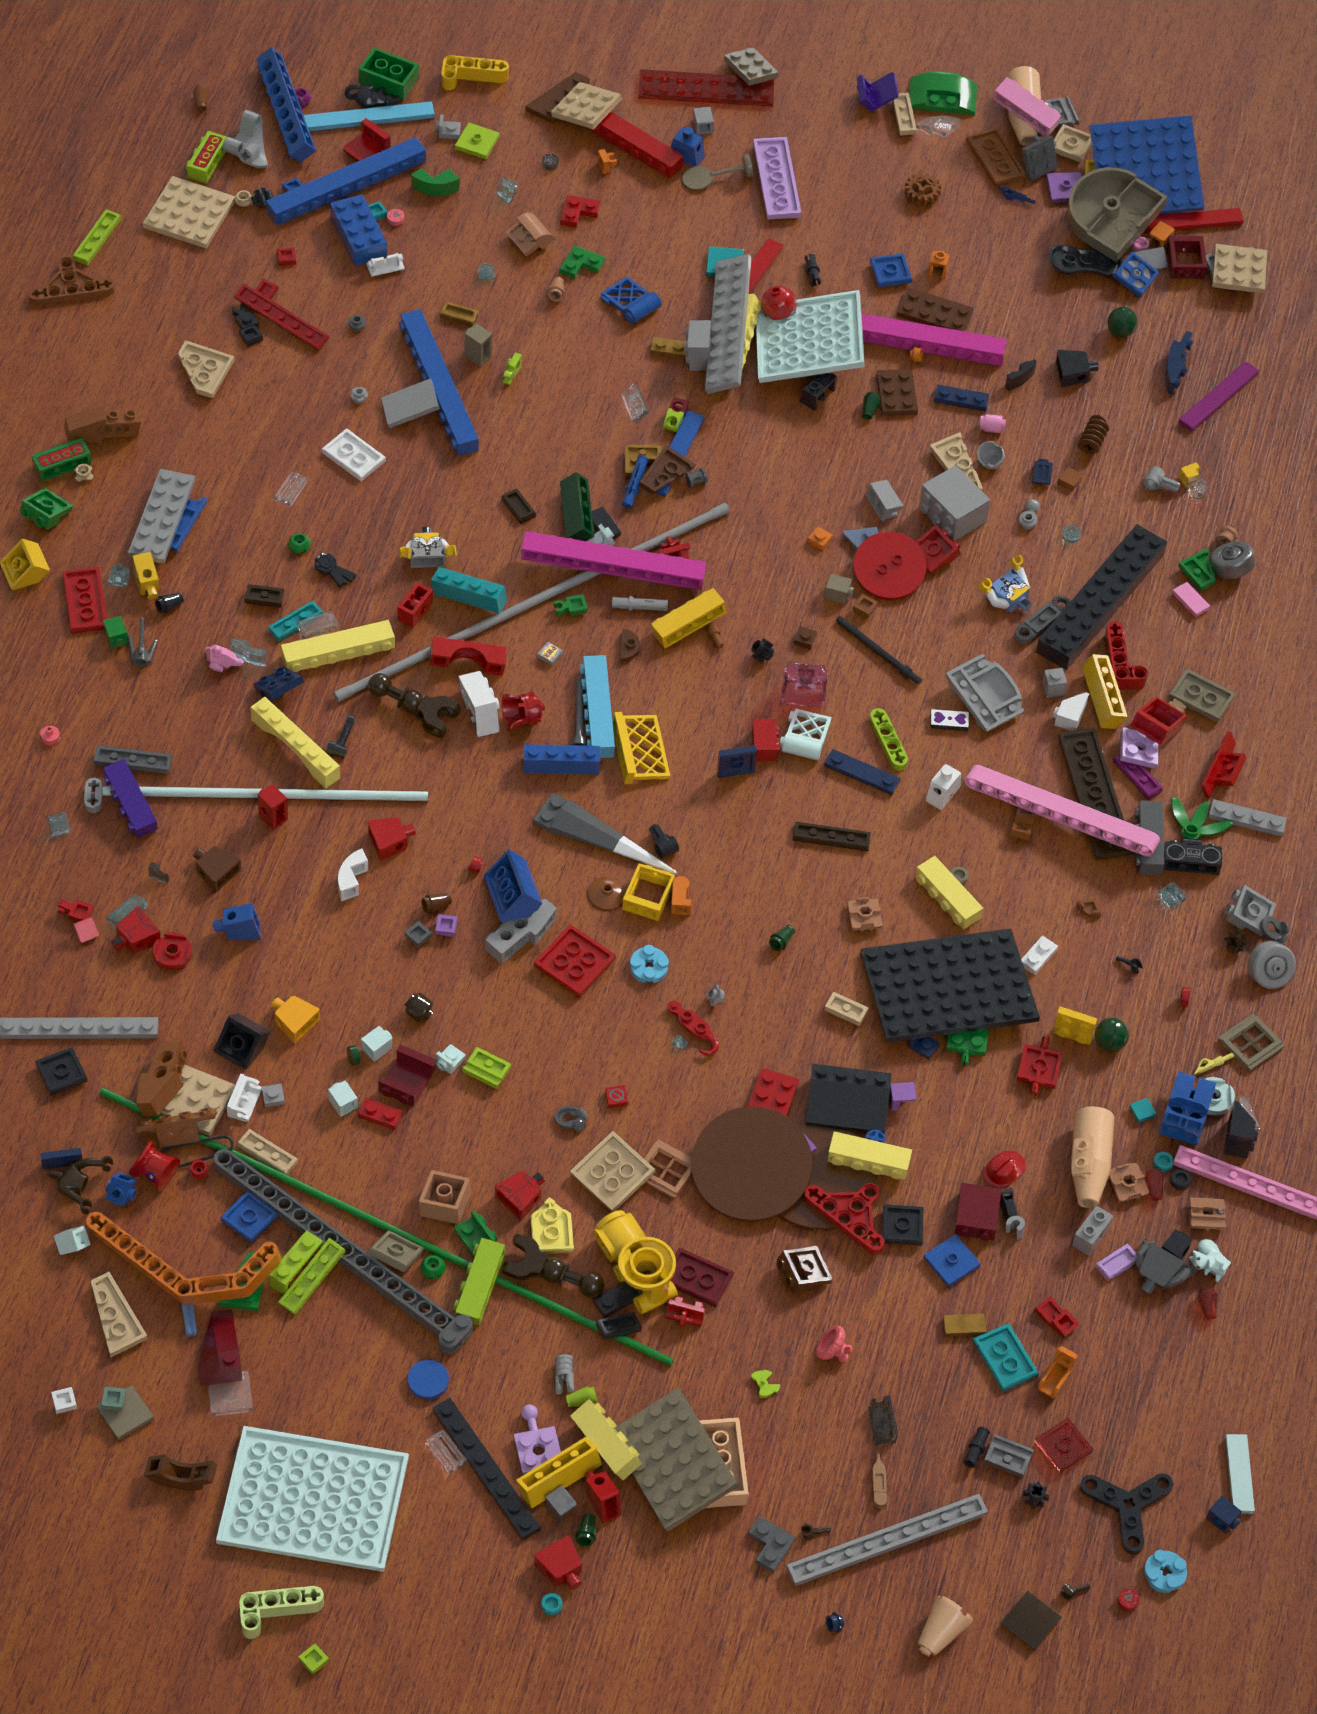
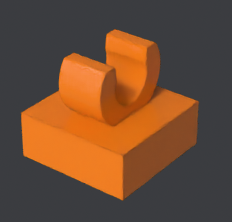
[597,149,617,174]

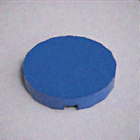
[408,1360,449,1400]

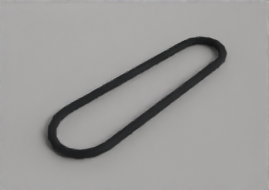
[161,1135,234,1168]

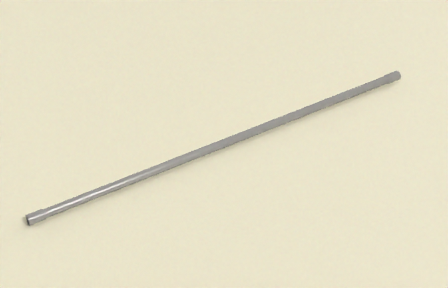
[333,503,730,702]

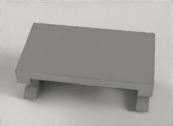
[865,480,903,521]

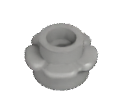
[350,387,368,404]

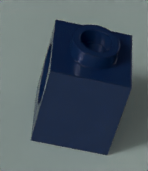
[1206,1496,1242,1534]

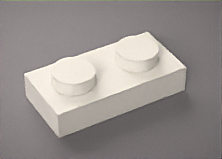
[1021,936,1058,975]

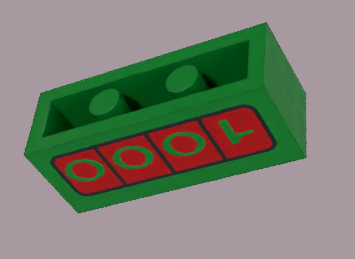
[31,438,92,482]

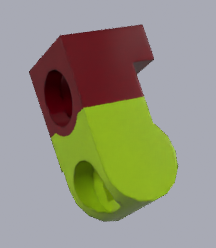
[663,397,689,432]

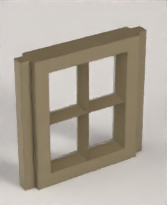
[1218,1014,1285,1071]

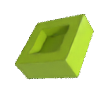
[298,1644,329,1675]

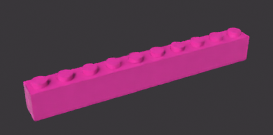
[861,313,1007,366]
[521,531,706,590]

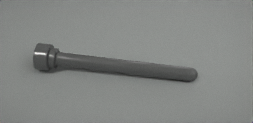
[571,676,587,746]

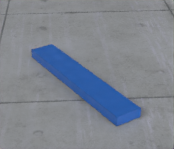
[655,411,704,497]

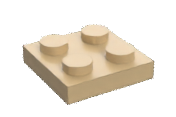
[1054,124,1091,163]

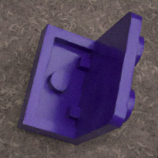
[856,72,899,112]

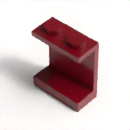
[378,1045,436,1106]
[954,1183,1001,1241]

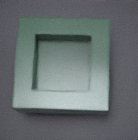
[101,1387,126,1411]

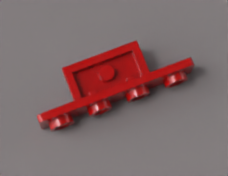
[1201,731,1247,798]

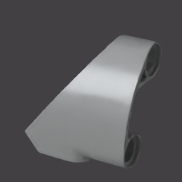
[223,110,268,168]

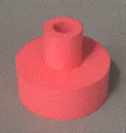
[40,726,60,745]

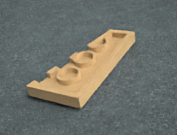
[929,432,983,491]
[91,1272,148,1358]

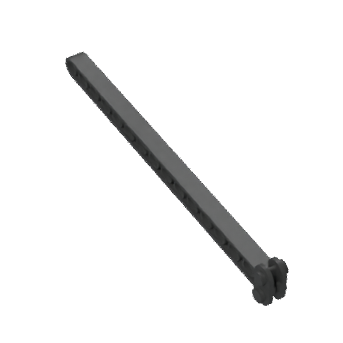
[214,1149,473,1355]

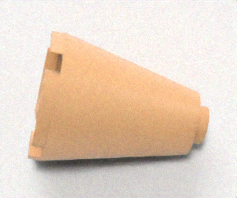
[918,1595,973,1657]

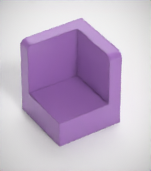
[889,1082,916,1111]

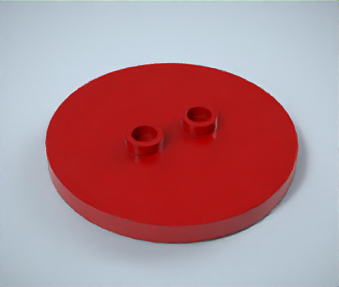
[853,532,927,600]

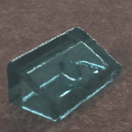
[106,894,148,927]

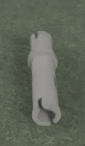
[612,596,668,612]

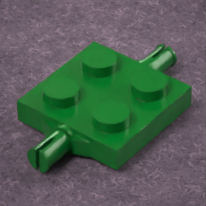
[946,1029,989,1066]

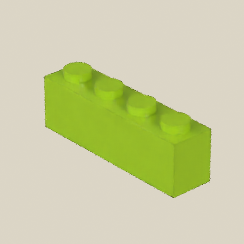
[453,1238,506,1326]

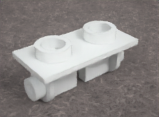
[366,253,405,277]

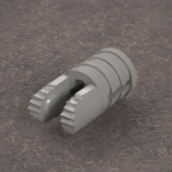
[555,1354,574,1395]

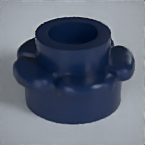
[826,1612,844,1633]

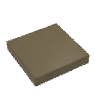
[369,1230,424,1272]
[96,1385,154,1441]

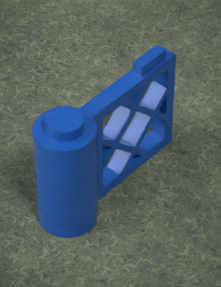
[601,276,662,324]

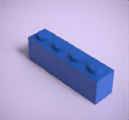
[524,744,600,775]

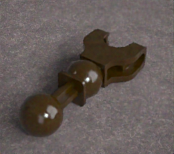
[368,673,461,738]
[500,1234,605,1298]

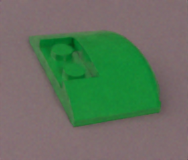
[909,71,977,115]

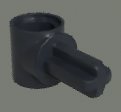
[649,824,679,859]

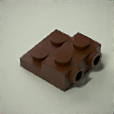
[776,1246,833,1293]

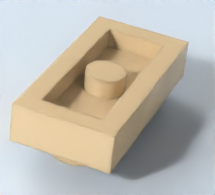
[824,992,868,1026]

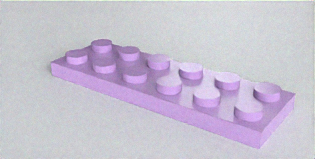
[753,137,802,220]

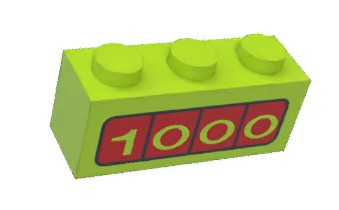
[186,131,227,184]
[269,1230,323,1295]

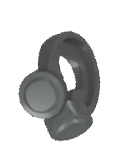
[1260,916,1290,943]
[555,1106,588,1132]

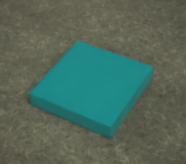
[706,246,744,277]

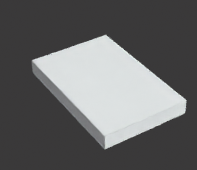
[322,428,386,481]

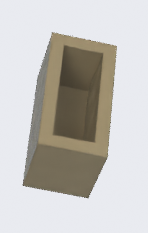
[464,323,493,367]

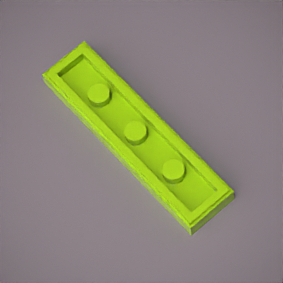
[72,209,121,266]
[278,1238,346,1315]

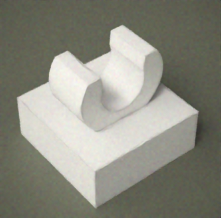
[51,1387,77,1414]

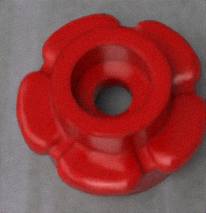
[468,856,484,874]
[189,1160,209,1179]

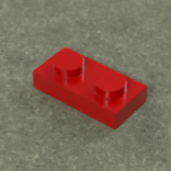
[358,1097,403,1130]

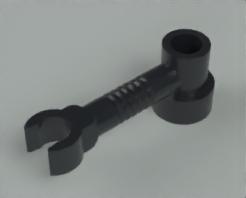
[326,715,356,758]

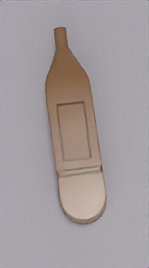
[872,1453,887,1508]

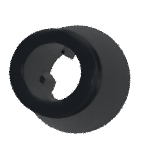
[155,592,184,613]

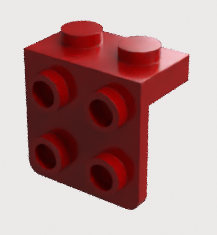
[343,118,390,161]

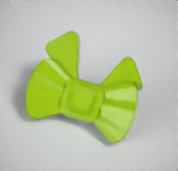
[751,1370,780,1398]

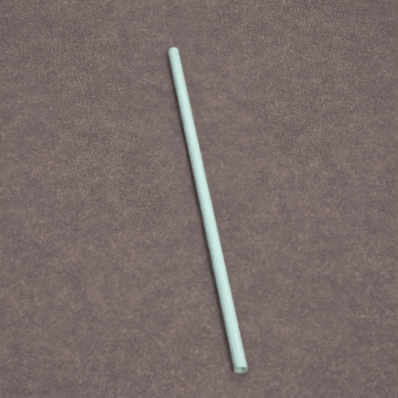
[102,786,428,801]

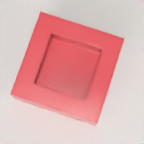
[73,917,99,943]

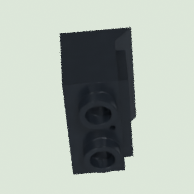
[799,372,837,411]

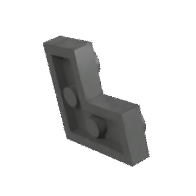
[748,1516,796,1574]

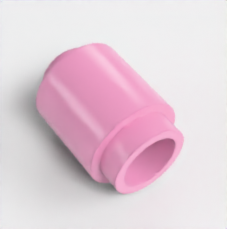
[980,414,1006,433]

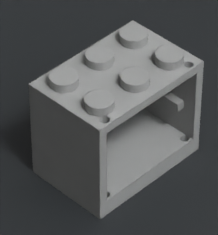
[919,465,990,541]

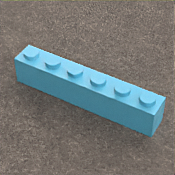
[580,655,615,758]

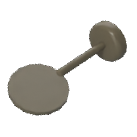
[682,154,753,190]

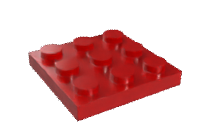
[534,924,616,998]

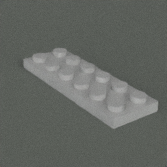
[128,469,196,564]

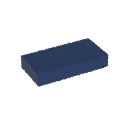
[40,1148,83,1169]

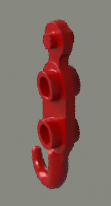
[667,1001,719,1056]

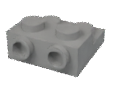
[1225,885,1276,937]

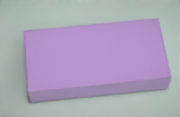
[1095,1243,1136,1281]

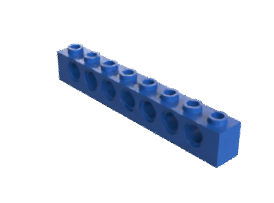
[256,47,316,163]

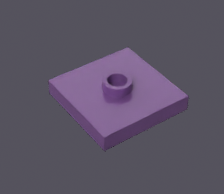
[1046,172,1081,203]

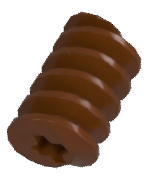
[1077,415,1109,454]

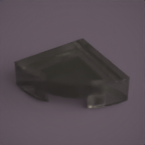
[148,862,170,885]

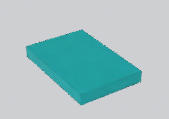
[972,1323,1039,1392]

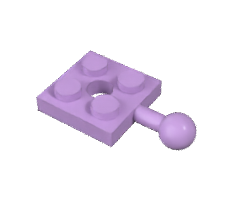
[1120,715,1158,769]
[514,1404,561,1476]

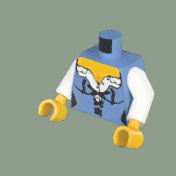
[978,555,1032,612]

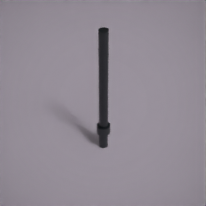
[836,616,922,685]

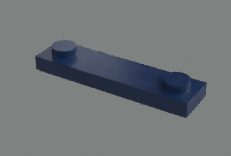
[824,749,901,795]

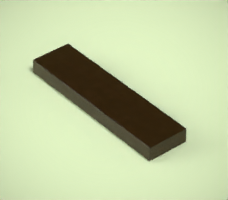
[793,822,871,851]

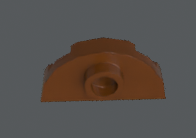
[620,629,640,662]

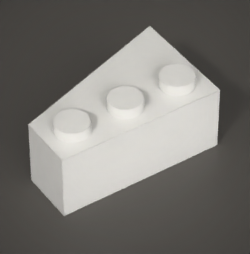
[459,671,500,737]

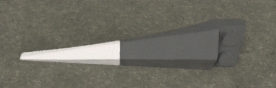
[533,792,677,876]

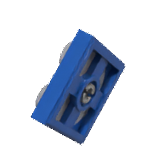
[1112,251,1159,298]

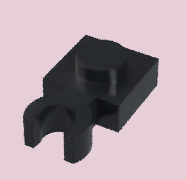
[232,303,259,330]

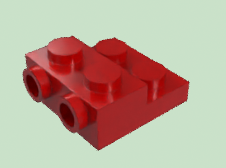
[915,524,961,574]

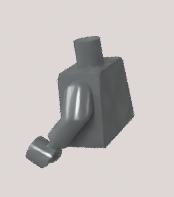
[1136,1236,1198,1295]

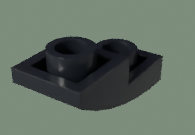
[1005,359,1037,391]

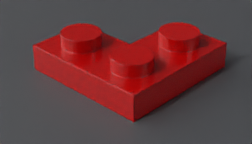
[560,195,601,227]

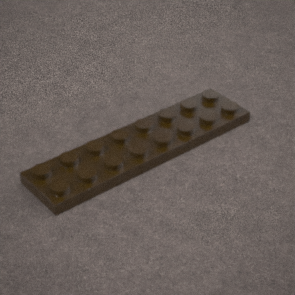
[1058,728,1133,860]

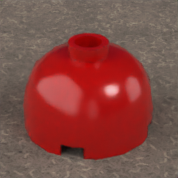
[761,286,797,320]

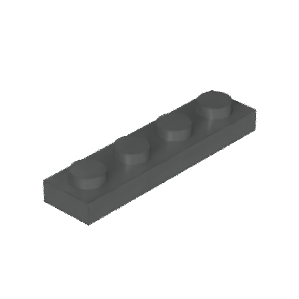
[93,745,173,774]

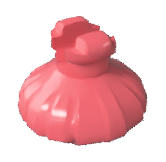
[816,1325,852,1363]

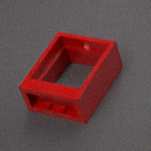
[1130,696,1187,746]

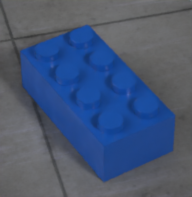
[330,194,387,266]

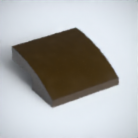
[1000,1591,1062,1650]

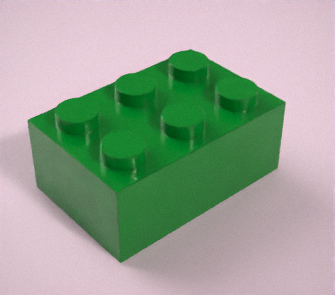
[358,47,419,101]

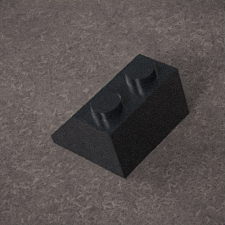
[213,1013,271,1069]
[1224,1101,1258,1159]

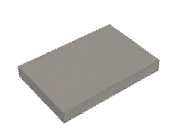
[381,378,439,428]

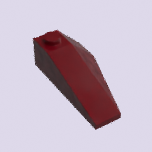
[198,1310,242,1386]

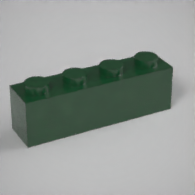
[560,472,595,541]

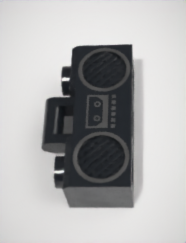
[1163,839,1222,875]

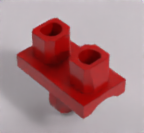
[657,536,690,559]
[666,1296,705,1329]

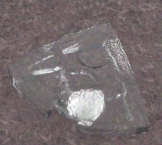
[916,115,962,138]

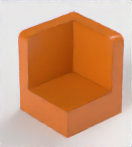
[1150,221,1175,249]

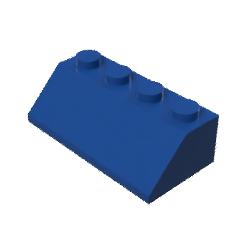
[484,849,542,922]

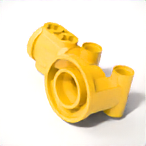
[593,1210,678,1315]

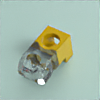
[1178,462,1208,499]

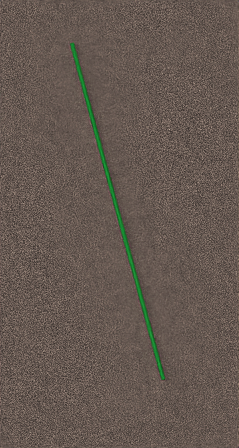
[100,1088,674,1367]

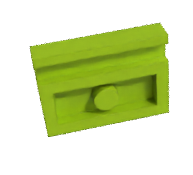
[462,1047,511,1089]

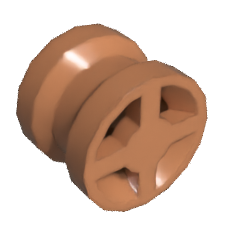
[1216,526,1238,546]

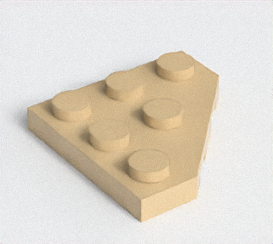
[178,340,235,399]

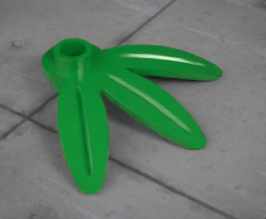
[1171,797,1233,840]

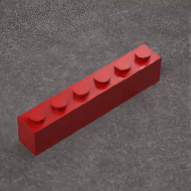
[590,112,684,178]

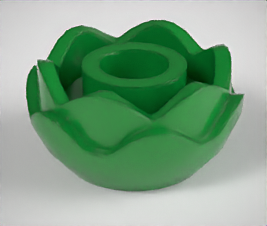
[288,533,311,554]
[420,1255,446,1279]

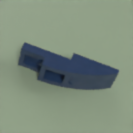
[1165,331,1194,395]

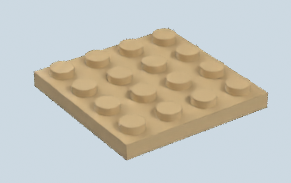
[143,176,235,249]

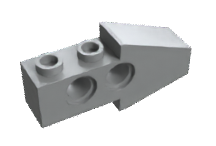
[485,899,557,964]

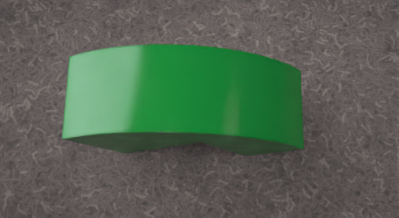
[411,168,460,196]

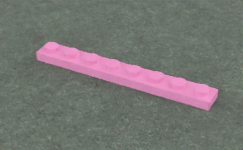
[1173,1145,1317,1220]

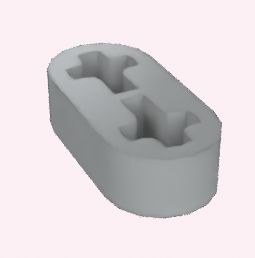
[84,778,103,813]

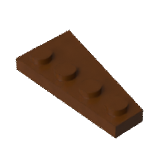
[525,72,590,124]

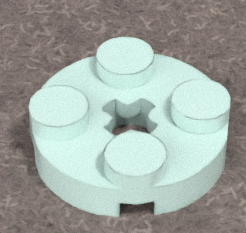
[1206,1077,1235,1115]

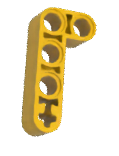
[441,55,509,90]

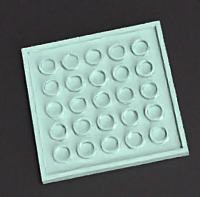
[756,290,865,383]

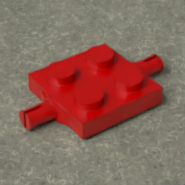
[1016,1036,1063,1096]

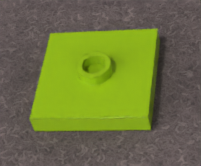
[455,122,500,160]

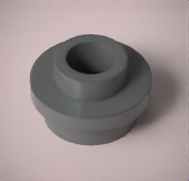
[348,315,366,331]

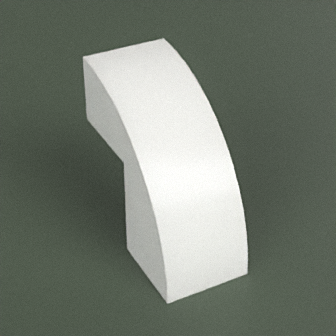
[338,849,368,901]

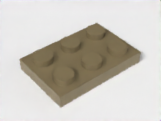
[724,48,778,85]
[1169,669,1236,723]

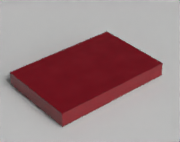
[670,1247,734,1307]

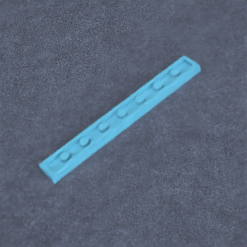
[304,102,435,131]

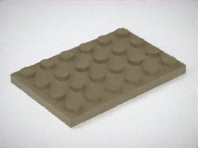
[615,1387,739,1532]

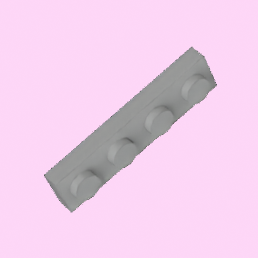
[1209,799,1287,837]

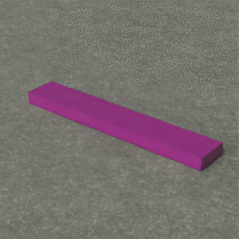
[1178,361,1259,432]

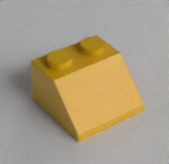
[0,539,50,590]

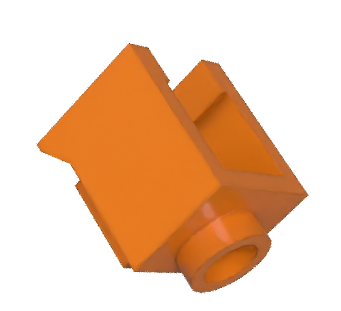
[928,251,950,279]

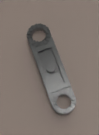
[1015,595,1071,644]

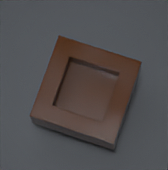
[794,626,817,649]

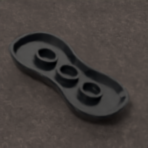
[1049,245,1123,277]

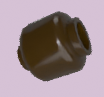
[404,993,434,1022]

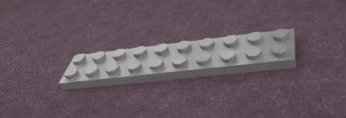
[705,254,751,394]

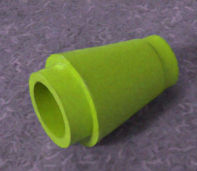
[566,1386,598,1407]

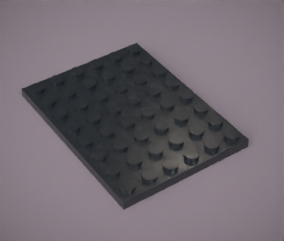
[860,928,1040,1043]

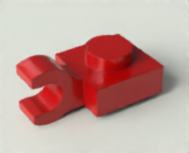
[58,899,94,922]

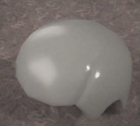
[976,441,1005,470]

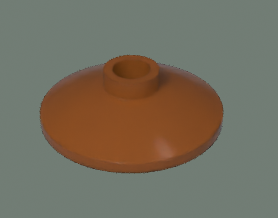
[588,877,626,910]

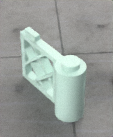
[780,708,832,761]

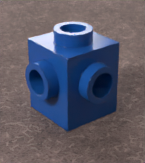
[105,1172,137,1206]

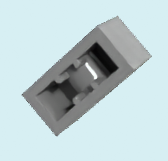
[1072,1205,1113,1256]

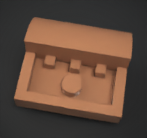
[505,213,555,257]

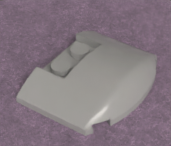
[945,654,1024,732]

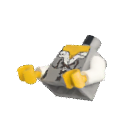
[399,527,457,568]

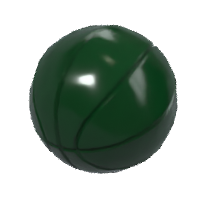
[1107,307,1138,338]
[1095,1017,1130,1052]

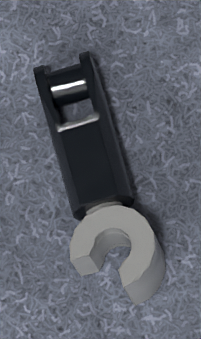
[1000,1188,1025,1241]

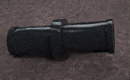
[804,254,821,286]
[963,1426,990,1468]

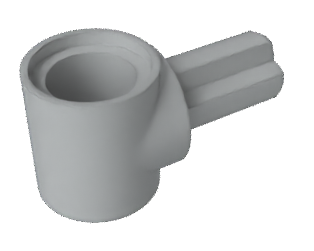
[1143,466,1180,492]

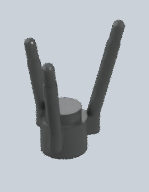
[128,617,158,667]

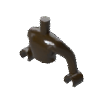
[49,1156,113,1215]

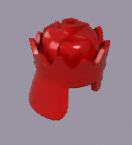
[501,690,545,732]

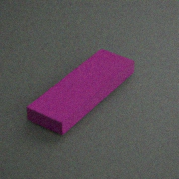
[1113,754,1163,800]

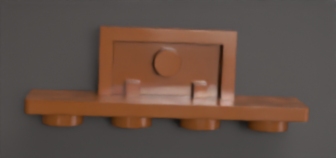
[135,1108,217,1148]

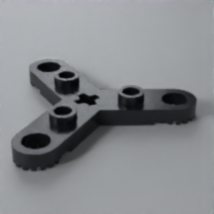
[1080,1473,1174,1555]

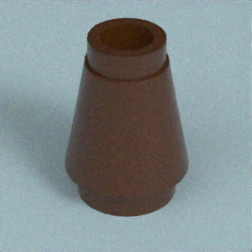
[421,893,452,913]

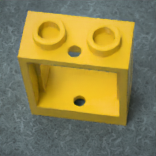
[622,863,675,922]

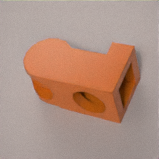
[671,876,691,915]

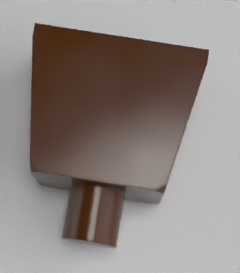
[193,846,241,893]

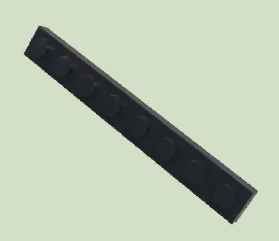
[432,1398,540,1541]

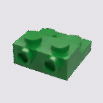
[20,488,73,530]

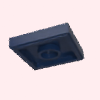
[717,745,757,778]

